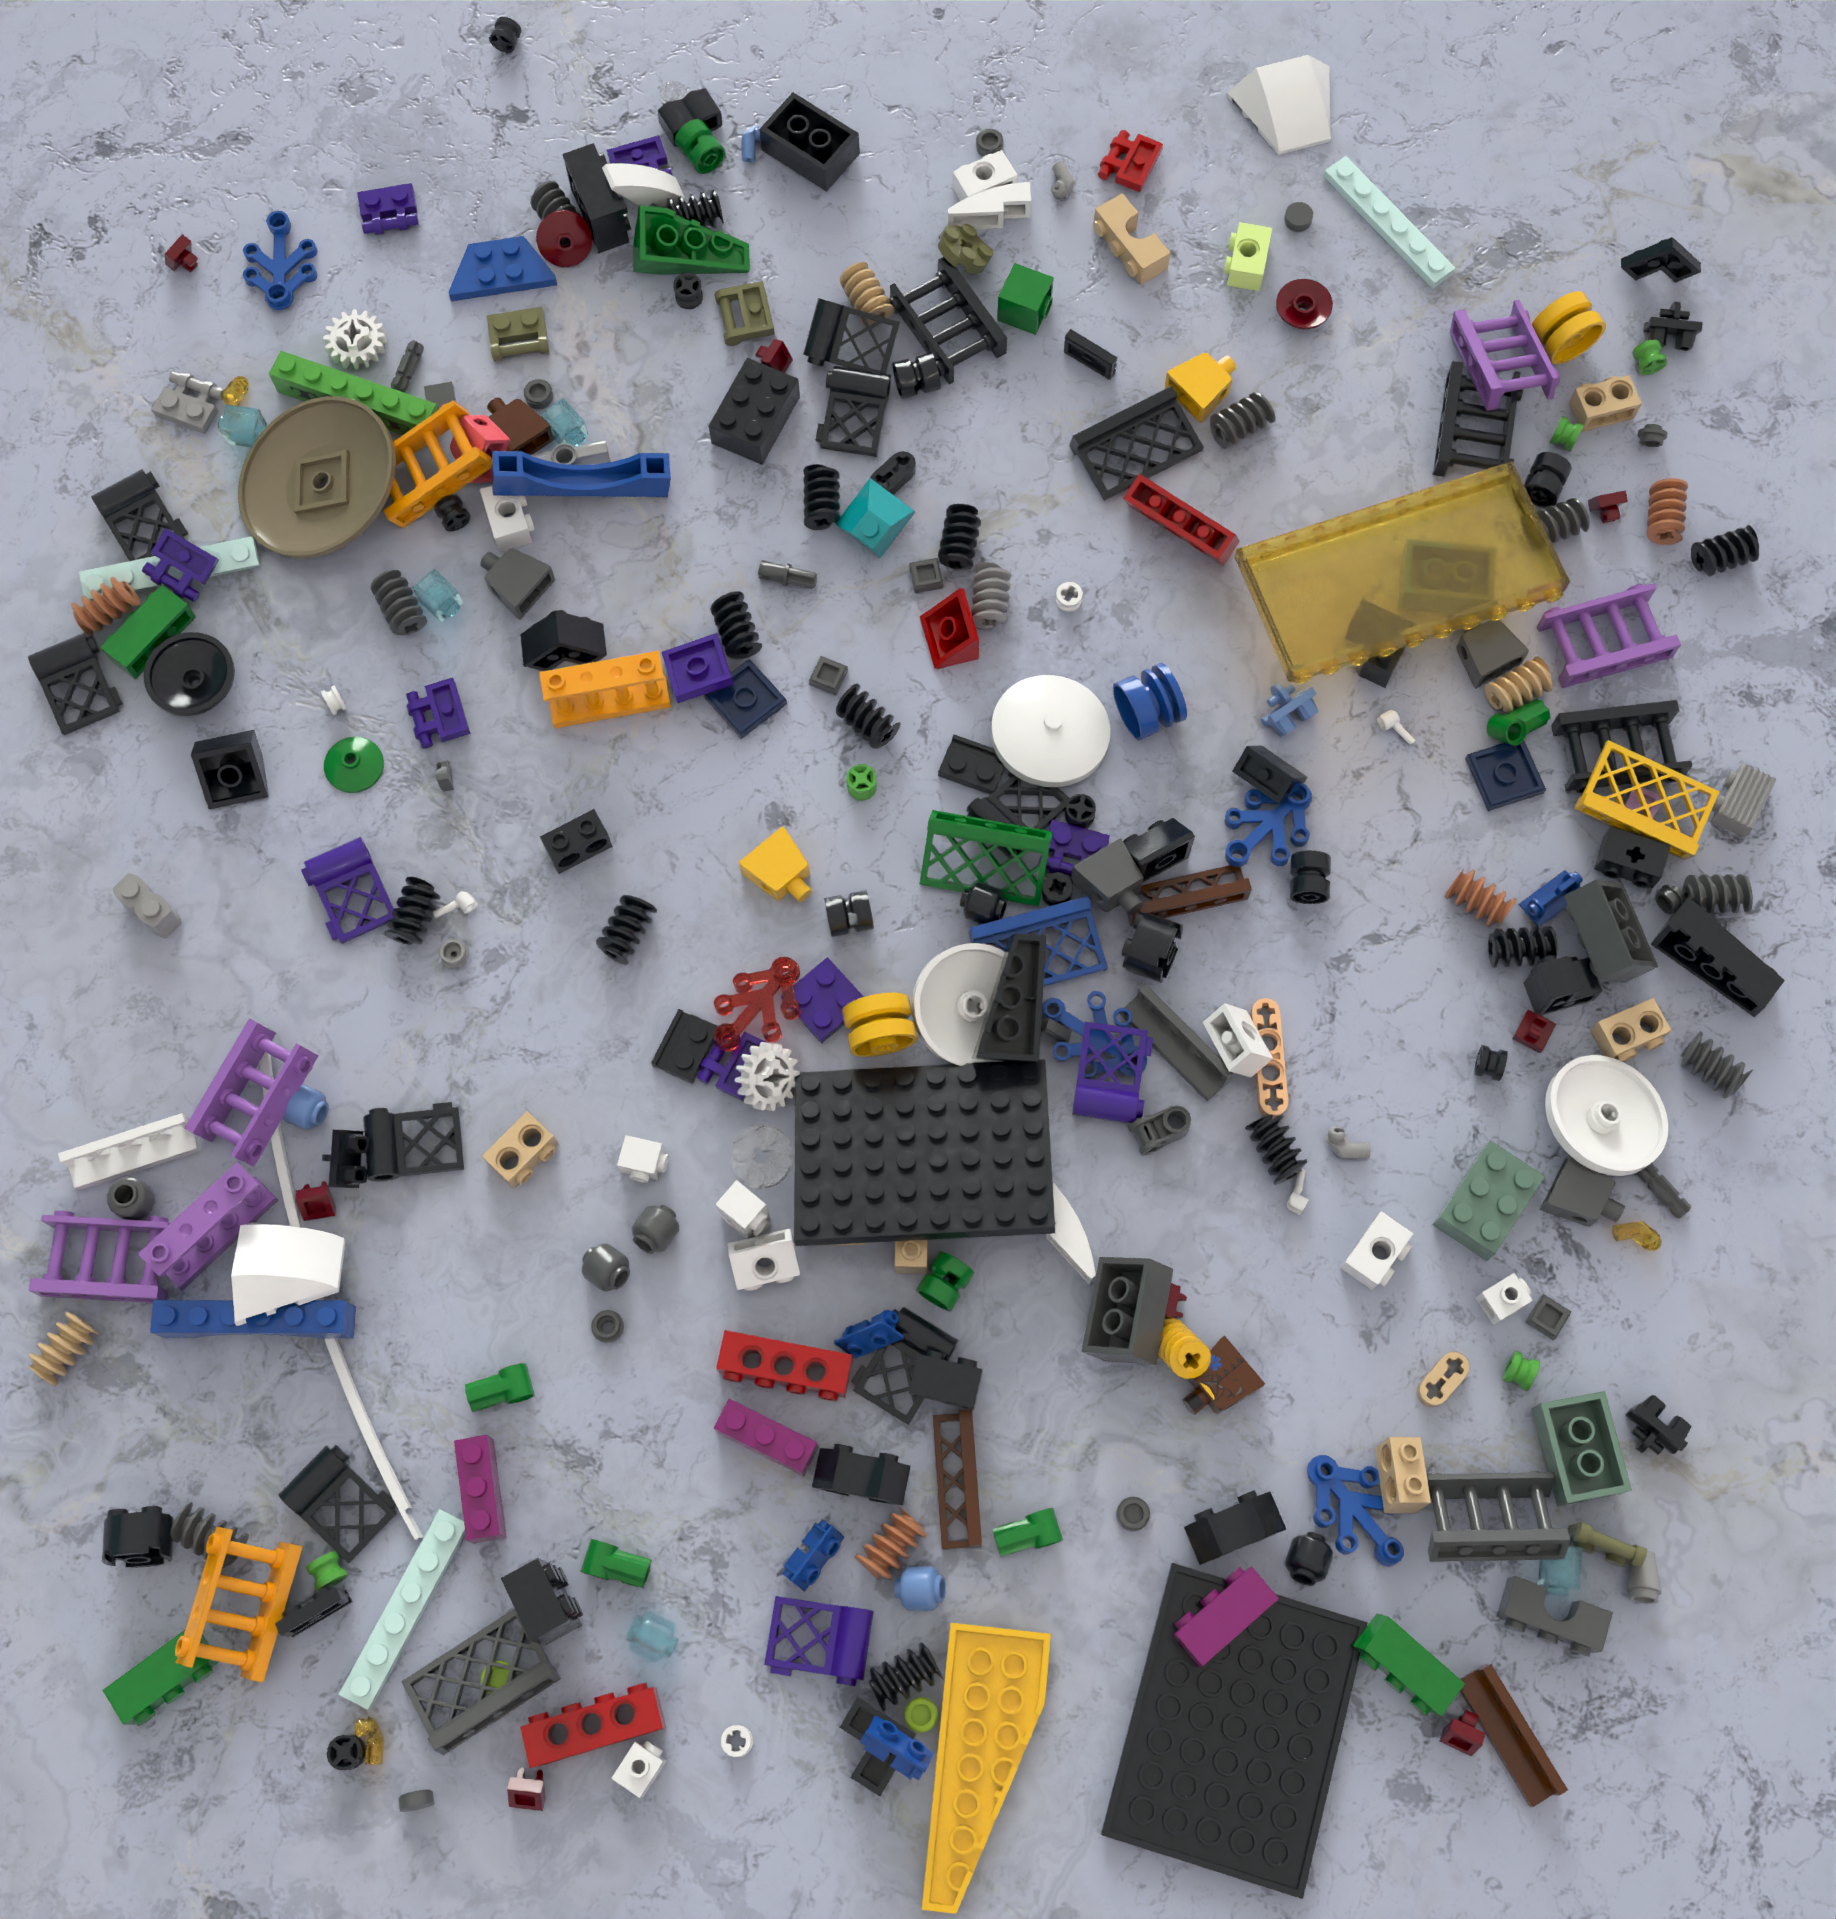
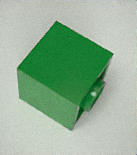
[997,263,1054,335]

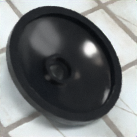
[144,632,235,716]

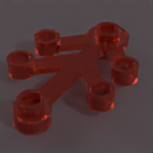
[713,957,801,1052]

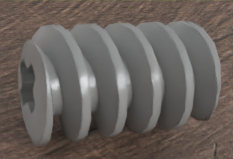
[971,562,1011,629]

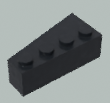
[1651,897,1785,1017]
[972,933,1046,1062]

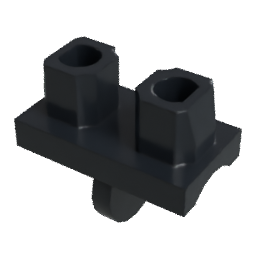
[1643,301,1703,351]
[322,1129,370,1188]
[1625,1395,1692,1455]

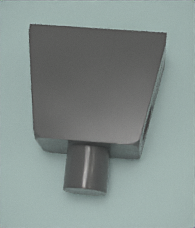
[480,548,555,620]
[1456,613,1529,689]
[1071,838,1143,915]
[1540,1155,1625,1227]

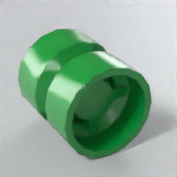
[675,119,726,174]
[916,1251,974,1312]

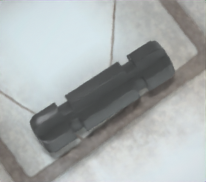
[391,340,424,392]
[1637,1163,1691,1218]

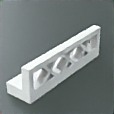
[58,1113,201,1191]

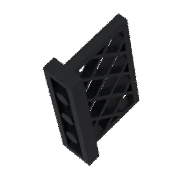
[1069,386,1204,501]

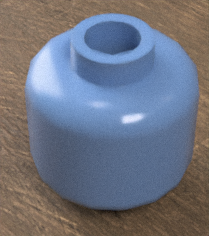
[283,1084,329,1130]
[894,1566,946,1611]

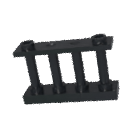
[889,257,1007,384]
[1433,361,1523,486]
[1551,700,1692,793]

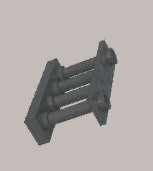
[1427,1471,1570,1562]

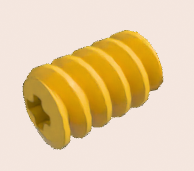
[1158,1318,1211,1379]

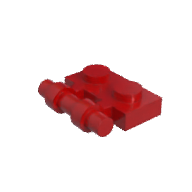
[1098,130,1163,192]

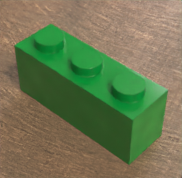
[100,585,196,680]
[1353,1613,1465,1717]
[102,1629,219,1726]

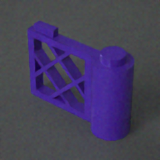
[301,837,395,943]
[1072,1021,1153,1123]
[764,1596,874,1686]

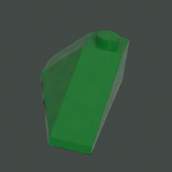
[633,205,750,275]

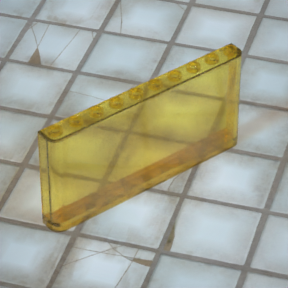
[1235,461,1570,684]

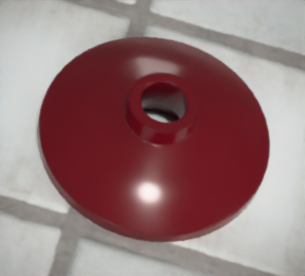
[536,210,593,267]
[1276,279,1333,329]

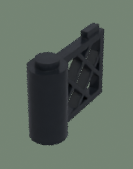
[803,298,900,373]
[815,366,891,457]
[91,469,188,561]
[28,633,123,735]
[966,771,1070,858]
[363,1102,464,1182]
[851,1307,959,1425]
[278,1445,397,1563]

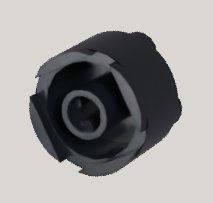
[1122,911,1183,983]
[102,1506,174,1568]

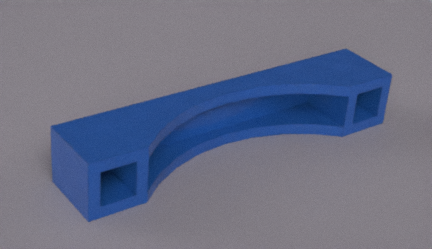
[491,451,671,497]
[150,1300,356,1339]

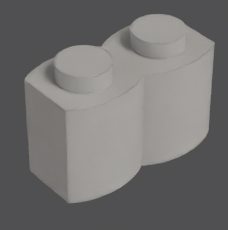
[113,873,182,938]

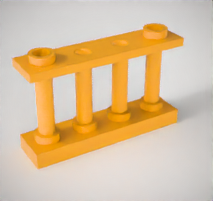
[383,400,492,528]
[539,650,671,729]
[175,1527,303,1682]

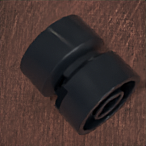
[892,353,941,399]
[1521,452,1572,508]
[1290,850,1331,904]
[824,890,874,937]

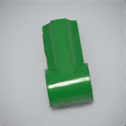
[1486,699,1551,746]
[465,1363,535,1412]
[992,1508,1063,1557]
[580,1539,652,1588]

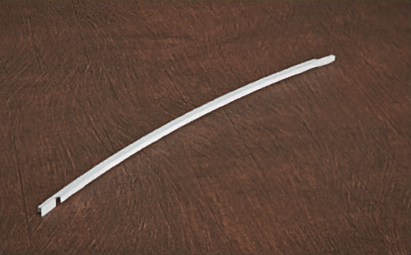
[259,1025,424,1540]

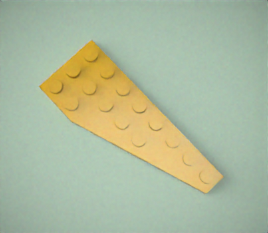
[922,1623,1051,1914]

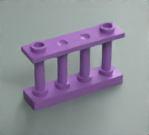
[1450,300,1560,411]
[1537,583,1681,688]
[184,1018,318,1167]
[138,1162,278,1290]
[29,1210,170,1303]

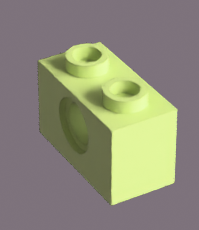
[1224,222,1272,291]

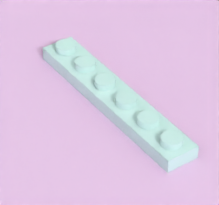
[1324,156,1456,289]
[79,536,261,601]
[339,1509,466,1710]

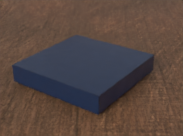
[704,659,787,739]
[1465,740,1546,811]

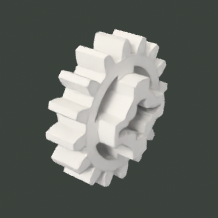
[323,309,387,370]
[735,1042,800,1111]

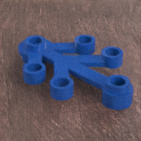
[243,211,318,310]
[1224,783,1312,867]
[1042,991,1147,1079]
[1307,1455,1404,1567]

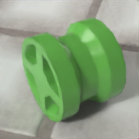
[1632,340,1668,375]
[1549,416,1584,452]
[846,764,877,801]
[1502,1350,1540,1391]
[306,1551,348,1591]

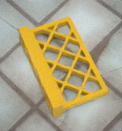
[1574,740,1720,860]

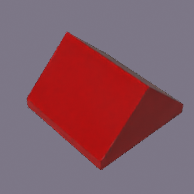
[920,588,979,669]

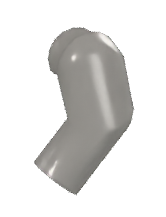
[1051,161,1075,199]
[1326,1126,1370,1159]

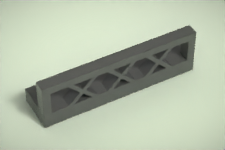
[1120,984,1233,1102]

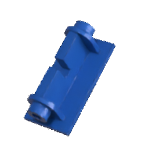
[1518,870,1583,927]
[834,1310,904,1359]
[782,1519,845,1592]
[860,1715,934,1780]

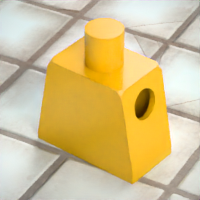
[1165,353,1236,423]
[739,826,812,903]

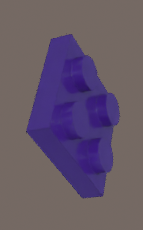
[662,633,734,703]
[781,957,864,1044]

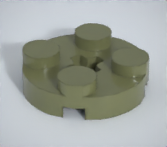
[938,224,994,274]

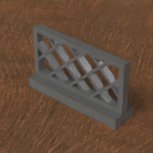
[401,1609,561,1755]

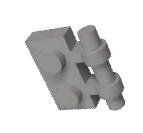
[151,371,225,434]

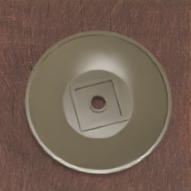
[238,396,396,559]

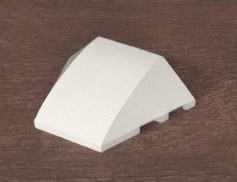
[1226,55,1331,155]
[231,1222,346,1326]

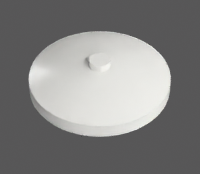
[991,675,1110,787]
[912,943,1005,1066]
[1545,1055,1668,1176]

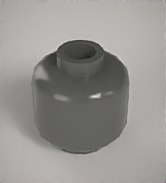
[107,1176,155,1220]
[632,1205,679,1254]
[582,1243,630,1292]

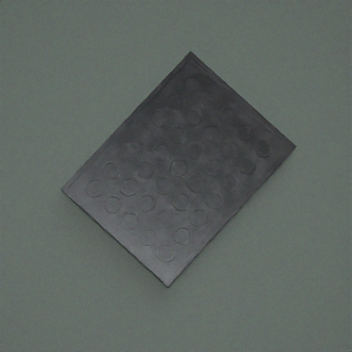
[794,1059,1055,1246]
[1100,1563,1368,1899]

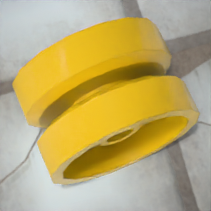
[1532,291,1606,365]
[842,992,918,1057]

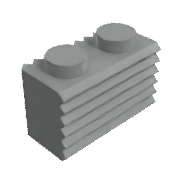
[1711,763,1776,838]

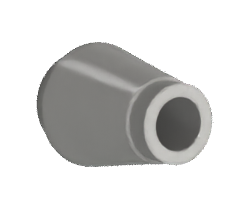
[1627,1551,1662,1604]

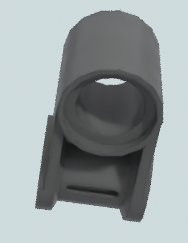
[1128,1105,1191,1156]

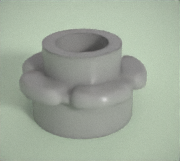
[439,939,469,968]

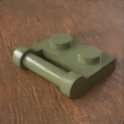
[714,281,775,346]
[487,307,550,361]
[1568,1522,1647,1568]

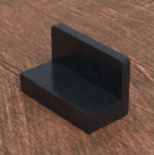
[1232,745,1308,804]

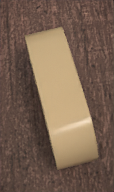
[1417,1352,1470,1407]

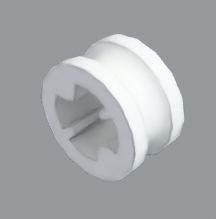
[1056,582,1083,612]
[321,685,347,715]
[721,1725,753,1757]

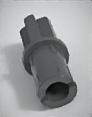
[758,560,817,589]

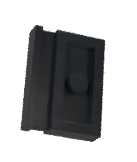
[938,734,1005,795]
[651,1009,720,1084]
[275,1586,353,1637]

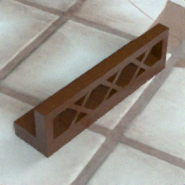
[1127,865,1252,926]
[933,1410,982,1550]
[1460,1664,1568,1807]

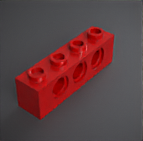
[1123,474,1240,566]
[716,1330,853,1401]
[520,1682,666,1768]

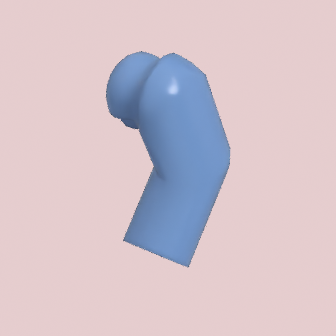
[741,125,761,162]

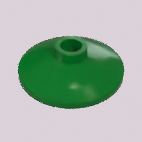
[324,737,384,793]

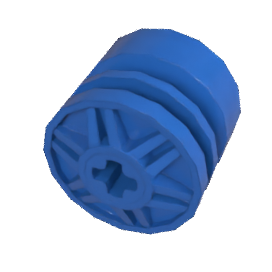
[1113,663,1187,740]

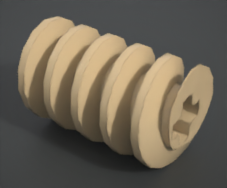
[840,262,895,326]
[1484,656,1553,714]
[28,1312,100,1386]

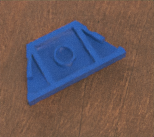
[449,236,557,301]

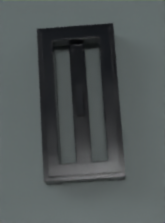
[1064,329,1118,380]

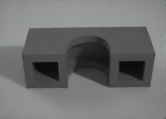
[1496,1576,1613,1657]

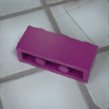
[714,1399,819,1477]
[454,1434,507,1544]
[1173,1566,1279,1667]

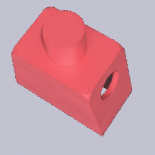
[450,415,510,483]

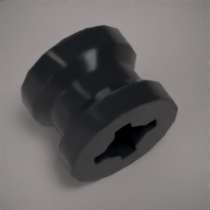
[489,17,522,53]
[673,273,703,309]
[434,495,471,532]
[1065,794,1096,829]
[1041,872,1073,906]
[1474,1045,1508,1081]
[327,1735,367,1770]

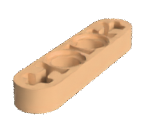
[1250,998,1288,1117]

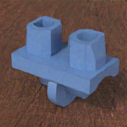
[1260,683,1319,737]

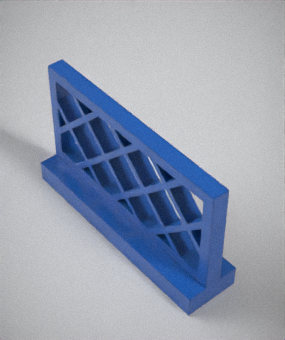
[968,896,1108,986]

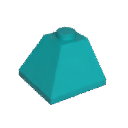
[835,478,915,558]

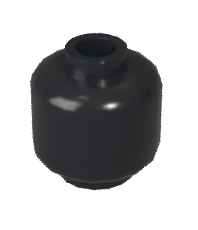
[960,882,1007,924]
[1285,1532,1333,1586]

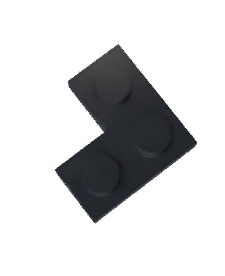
[1621,237,1701,283]

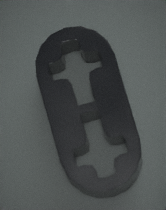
[870,451,916,495]

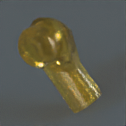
[223,376,249,419]
[1612,1221,1662,1251]
[355,1716,384,1765]

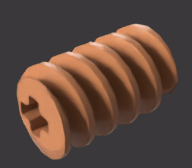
[1646,478,1688,545]
[71,577,140,637]
[1445,868,1517,928]
[854,1506,927,1580]

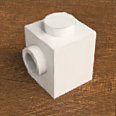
[617,1135,669,1183]
[1475,1273,1533,1326]
[611,1740,666,1798]

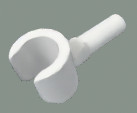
[1377,710,1415,745]
[433,892,478,918]
[1286,1169,1309,1215]

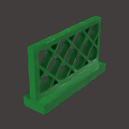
[919,810,1053,906]

